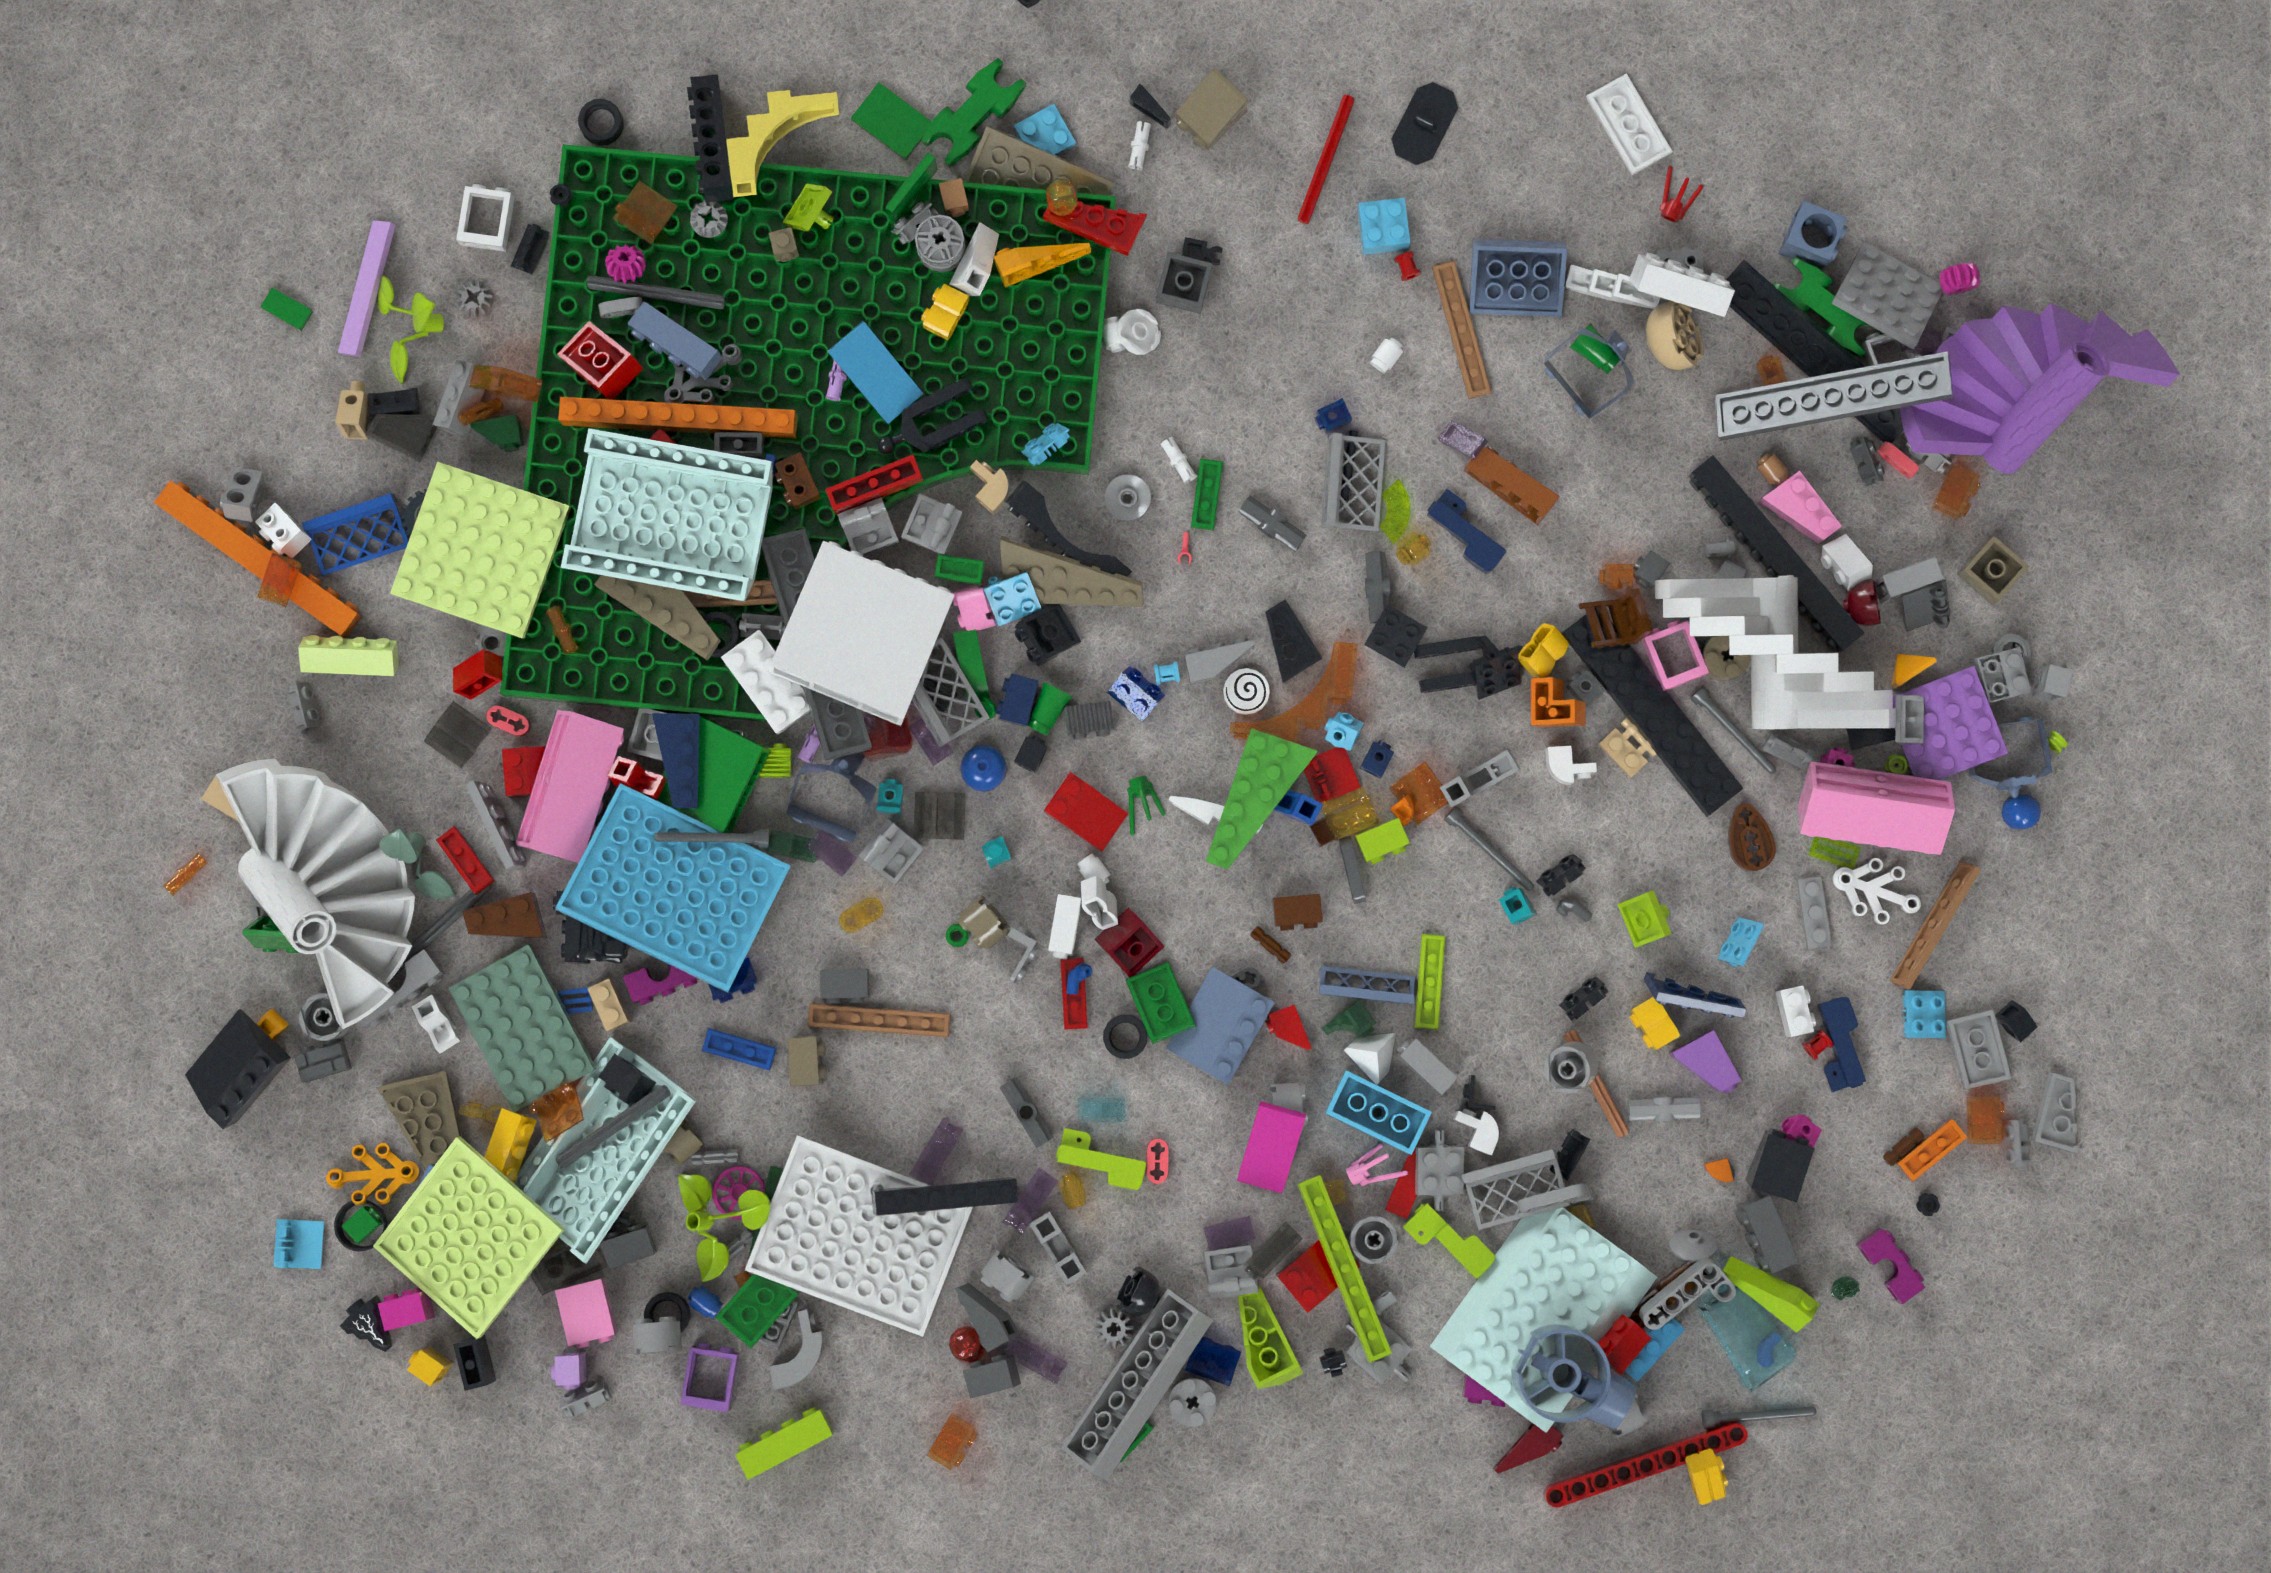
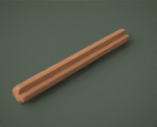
[1564,1030,1629,1138]

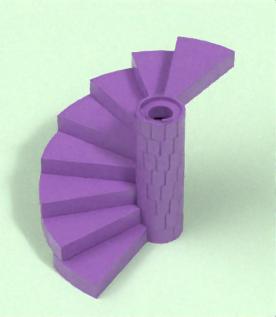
[1900,303,2180,474]

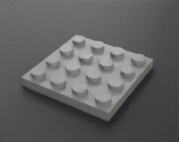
[1831,241,1943,349]

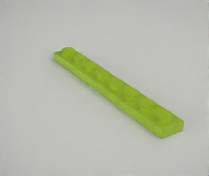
[1297,1175,1392,1363]

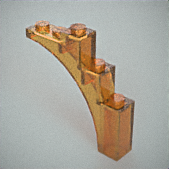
[1229,641,1358,744]

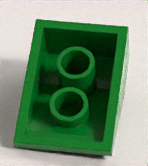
[242,916,299,953]

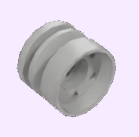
[915,215,966,273]

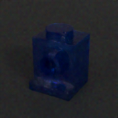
[1314,398,1352,434]

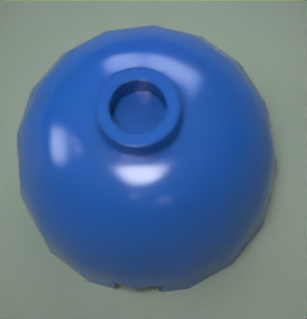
[960,745,1007,792]

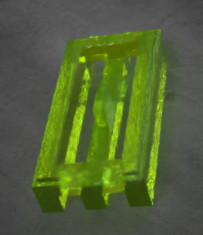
[1808,836,1861,870]

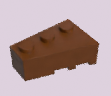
[462,892,548,939]

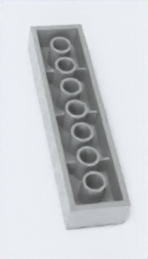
[1061,1289,1213,1480]

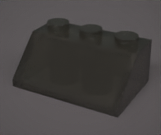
[529,1238,608,1295]

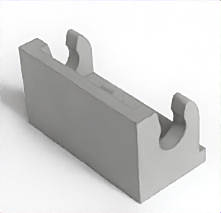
[1895,695,1924,744]

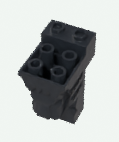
[553,891,630,964]

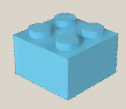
[1357,198,1410,255]

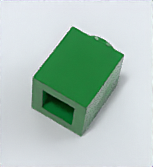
[342,1206,383,1244]

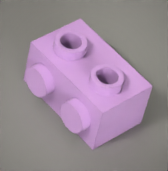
[551,1352,587,1390]

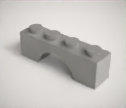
[358,949,445,1029]

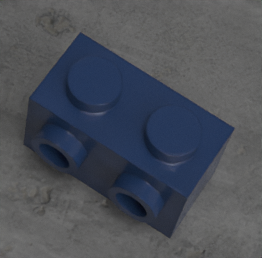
[996,673,1039,727]

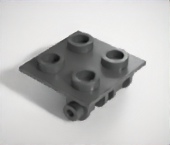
[1901,580,1950,632]

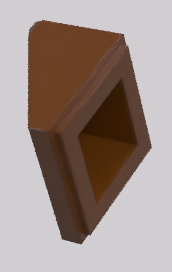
[1310,816,1342,847]

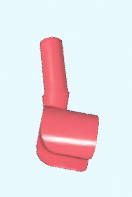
[1178,532,1192,564]

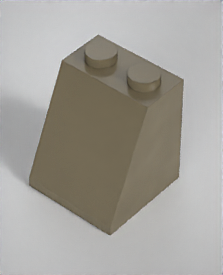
[1175,67,1248,150]

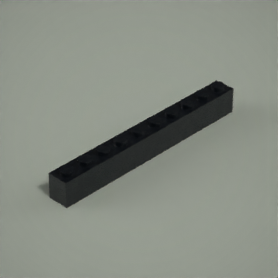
[1688,455,1864,653]

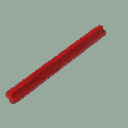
[1298,94,1355,224]

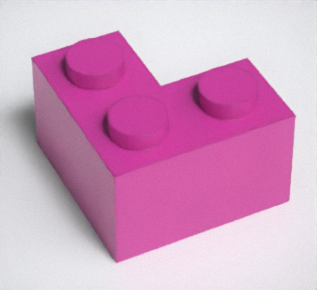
[378,1288,435,1331]

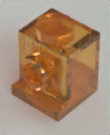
[1756,356,1787,386]
[1598,563,1633,590]

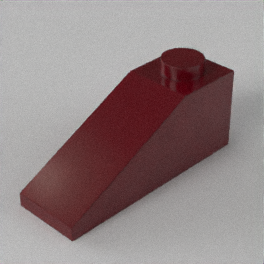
[1493,1423,1564,1474]

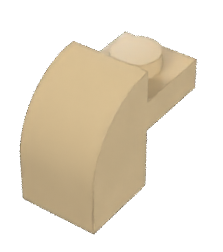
[970,460,1009,515]

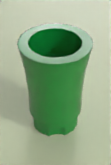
[1569,323,1620,374]
[1027,682,1073,736]

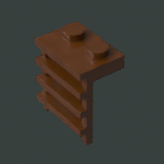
[1579,588,1653,649]

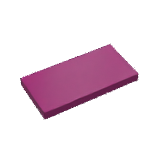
[1237,1101,1306,1193]

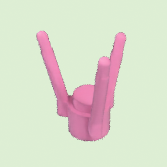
[1346,1143,1408,1187]

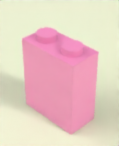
[555,1278,618,1349]

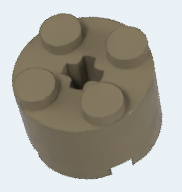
[1701,636,1751,682]
[957,895,1011,949]
[663,1119,704,1166]

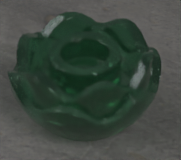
[1831,1276,1860,1300]

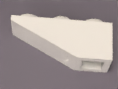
[949,223,999,296]

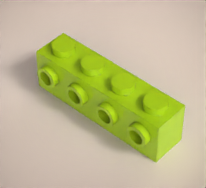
[735,1406,835,1480]

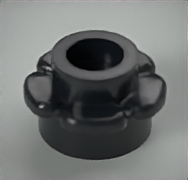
[550,184,573,207]
[1916,1193,1940,1216]

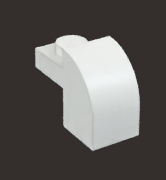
[1545,746,1597,785]
[412,994,460,1053]
[1453,1108,1499,1156]

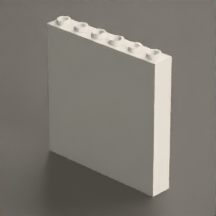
[768,541,954,726]

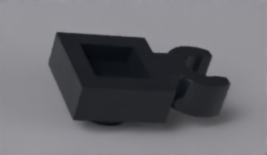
[1181,237,1223,265]

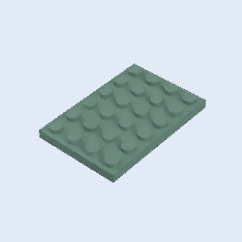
[449,944,597,1112]

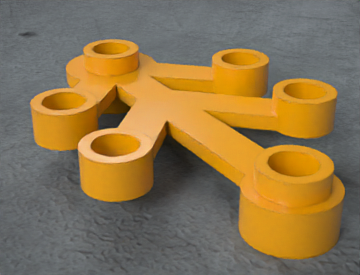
[326,1143,419,1206]

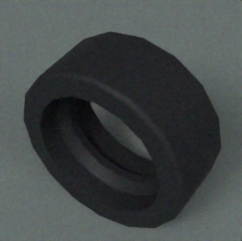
[578,99,624,146]
[702,611,741,658]
[1103,1014,1147,1059]
[644,1292,691,1332]

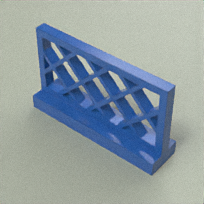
[302,493,409,576]

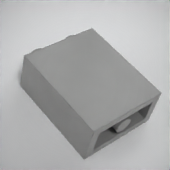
[1874,557,1944,604]
[1396,1039,1458,1095]

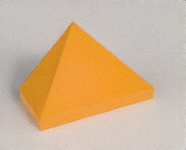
[1891,654,1937,689]

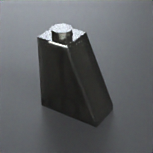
[366,414,438,462]
[1243,1222,1303,1281]

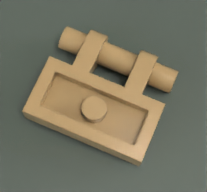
[1598,717,1656,778]

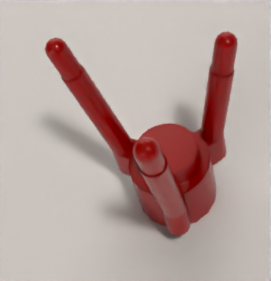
[1659,166,1703,223]

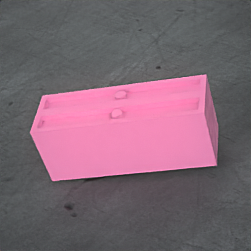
[515,710,624,863]
[1798,761,1955,855]

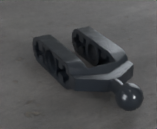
[877,378,990,454]
[1414,635,1524,693]

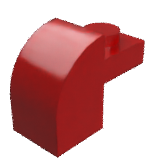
[607,756,667,800]

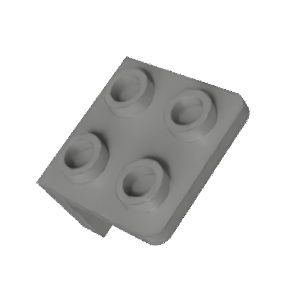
[1007,926,1040,983]

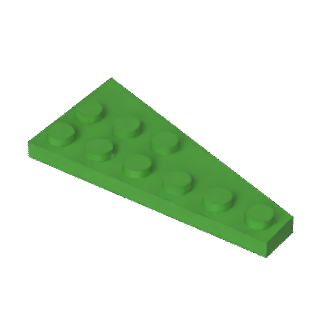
[1206,728,1318,870]

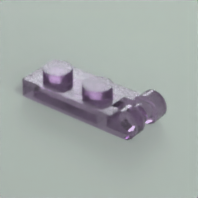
[909,1117,964,1185]
[1002,1167,1059,1236]
[999,1336,1068,1384]

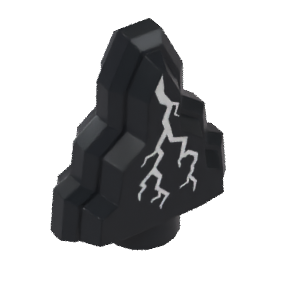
[339,1295,393,1352]

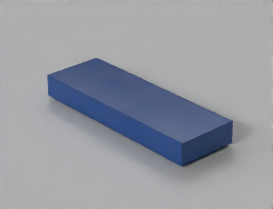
[702,1028,777,1071]

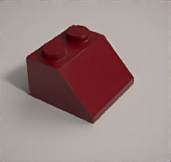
[1094,907,1165,978]

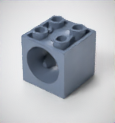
[1778,201,1848,271]

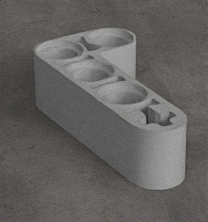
[1639,1257,1736,1330]

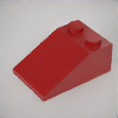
[557,321,643,400]
[502,746,546,798]
[1044,772,1128,852]
[1276,1239,1361,1313]

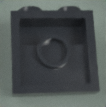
[1015,604,1081,666]

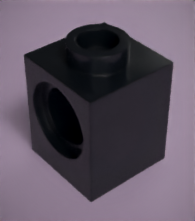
[1014,735,1048,774]
[1995,1000,2038,1043]

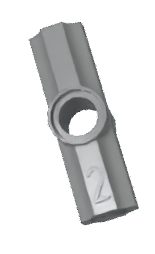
[1627,1097,1701,1121]

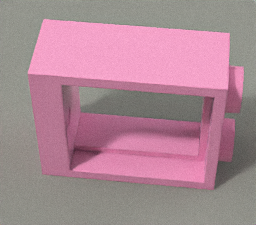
[1641,620,1709,691]

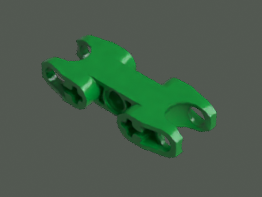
[921,58,1026,168]
[1773,257,1881,358]

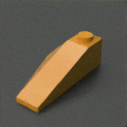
[994,243,1091,287]

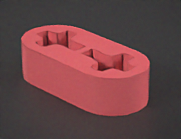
[1877,441,1919,478]
[486,705,531,737]
[1147,1139,1168,1184]

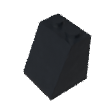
[1745,1129,1815,1202]

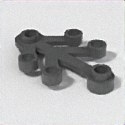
[664,344,743,405]

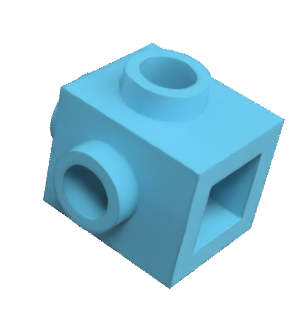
[1324,712,1364,751]

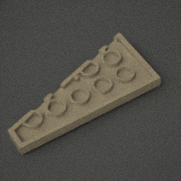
[964,125,1115,196]
[1000,536,1144,607]
[594,575,721,661]
[376,1071,461,1171]

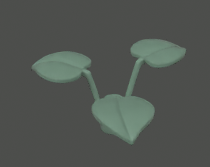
[379,827,457,899]

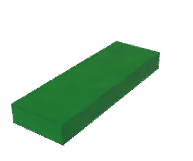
[1191,458,1223,531]

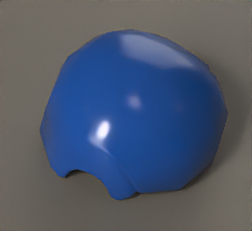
[2001,794,2041,829]

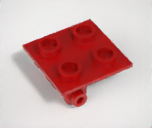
[1304,747,1361,803]

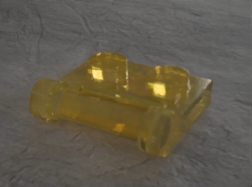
[1321,787,1379,840]

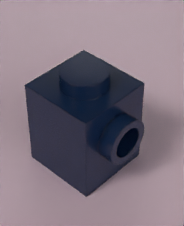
[1360,741,1394,779]

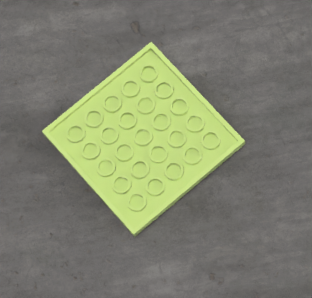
[390,462,571,639]
[373,1136,565,1339]

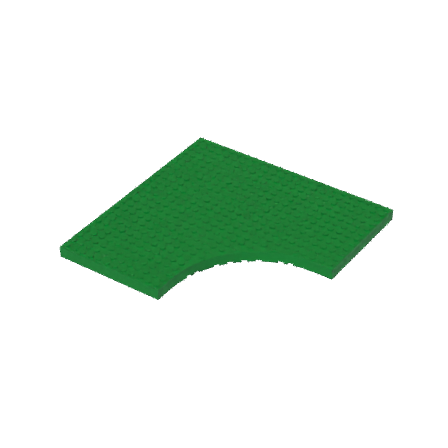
[500,144,1116,722]

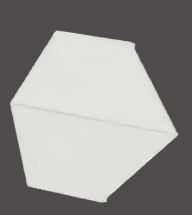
[1344,1033,1396,1085]

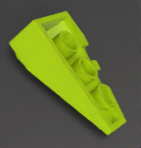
[1722,1256,1820,1333]
[1238,1284,1303,1389]

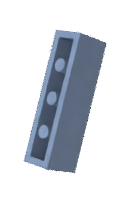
[627,302,723,380]

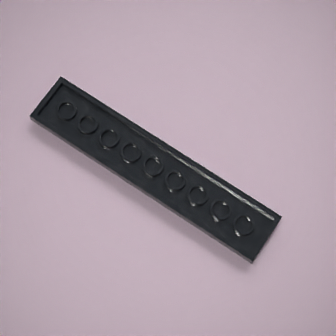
[1726,260,1904,443]
[1561,608,1744,817]

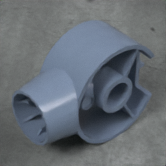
[1511,1324,1636,1429]

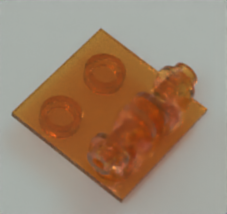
[613,181,678,244]
[1389,761,1448,825]
[529,1081,584,1143]

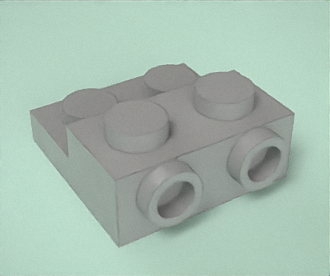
[627,709,665,761]

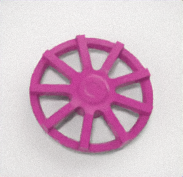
[712,1166,765,1220]

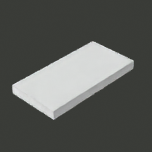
[1586,73,1673,175]

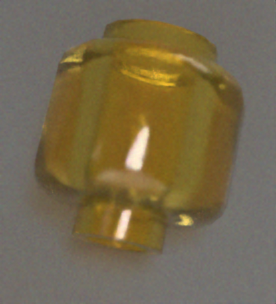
[1046,180,1078,216]
[1396,532,1431,566]

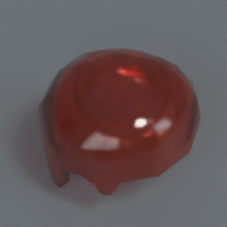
[949,1326,986,1364]

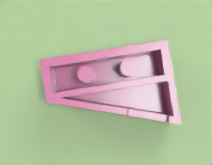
[1758,471,1842,544]

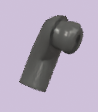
[1556,899,1593,922]

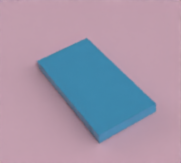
[827,321,923,424]

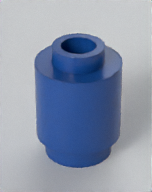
[687,1286,724,1319]

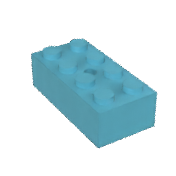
[1325,1070,1432,1155]

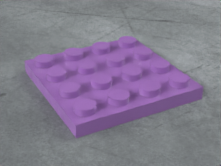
[1893,666,2009,780]

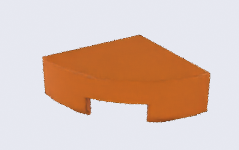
[1390,795,1414,827]
[1704,1158,1734,1182]

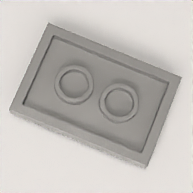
[1946,1010,2012,1090]

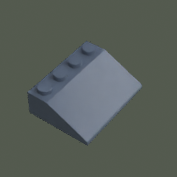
[1469,239,1567,317]
[1166,966,1275,1085]

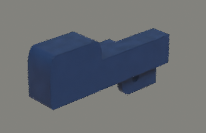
[1427,489,1506,574]
[1817,997,1866,1092]

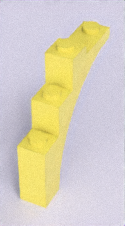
[726,90,839,197]

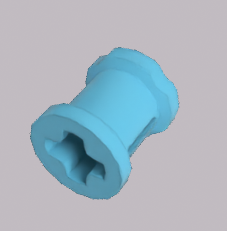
[1154,661,1180,685]

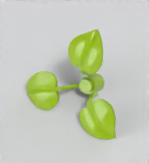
[377,276,444,383]
[678,1175,771,1282]

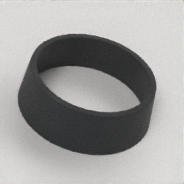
[334,1199,387,1252]

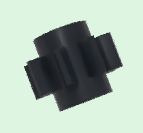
[1319,1347,1347,1378]

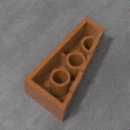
[1464,445,1560,526]

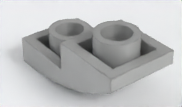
[758,1301,798,1350]

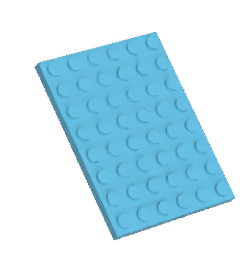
[555,783,791,992]

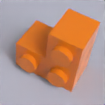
[1531,677,1586,728]

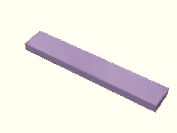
[338,220,396,357]

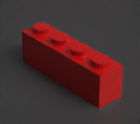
[825,455,923,515]

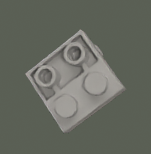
[901,494,963,555]
[837,497,899,556]
[1973,647,2031,703]
[858,819,925,885]
[1204,1244,1259,1299]

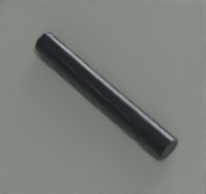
[1340,430,1358,500]

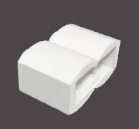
[1081,876,1118,930]

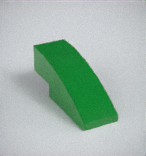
[953,629,990,704]

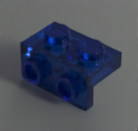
[1107,666,1165,722]
[708,957,759,1004]
[1185,1337,1241,1386]

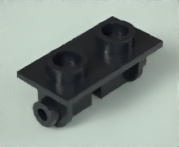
[511,224,550,275]
[1536,854,1586,897]
[1559,976,1608,1021]
[1549,1129,1591,1181]

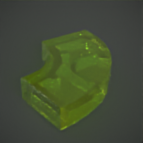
[1379,479,1410,544]

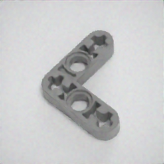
[1518,1183,1595,1213]

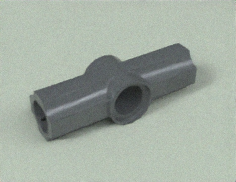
[1238,495,1307,552]
[1365,551,1390,623]
[1000,1077,1054,1148]

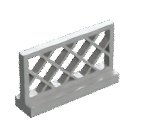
[1321,433,1385,532]
[912,638,990,747]
[1462,1149,1570,1230]

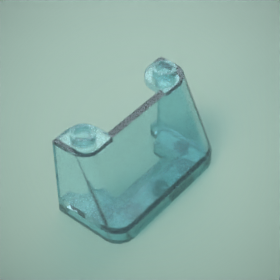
[1695,1284,1796,1393]

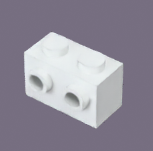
[255,503,312,559]
[1821,534,1873,591]
[1775,986,1816,1037]

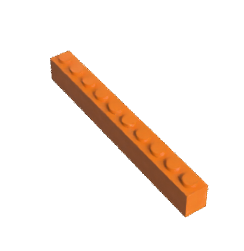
[558,397,797,439]
[153,480,362,638]

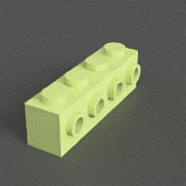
[298,635,399,676]

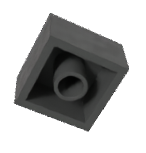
[1156,252,1213,314]

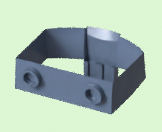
[1544,328,1634,419]
[1969,716,2052,798]
[786,753,877,843]

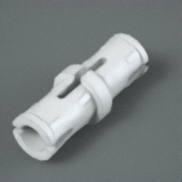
[1128,121,1151,170]
[1160,437,1197,484]

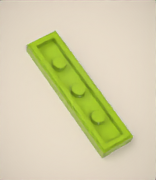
[1414,934,1445,1030]

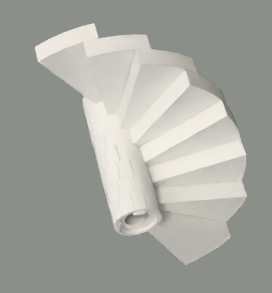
[1655,575,1896,729]
[216,759,415,1029]

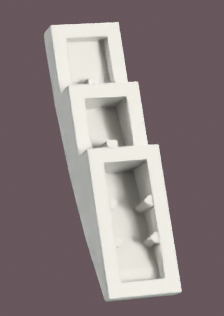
[1564,264,1660,309]
[1168,796,1263,834]

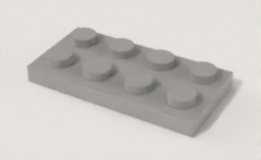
[465,781,526,871]

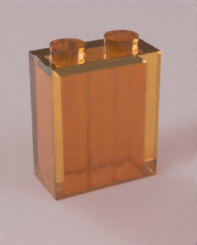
[469,365,543,403]

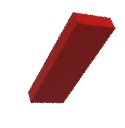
[436,826,495,895]
[1060,958,1088,1030]
[1384,1146,1418,1219]

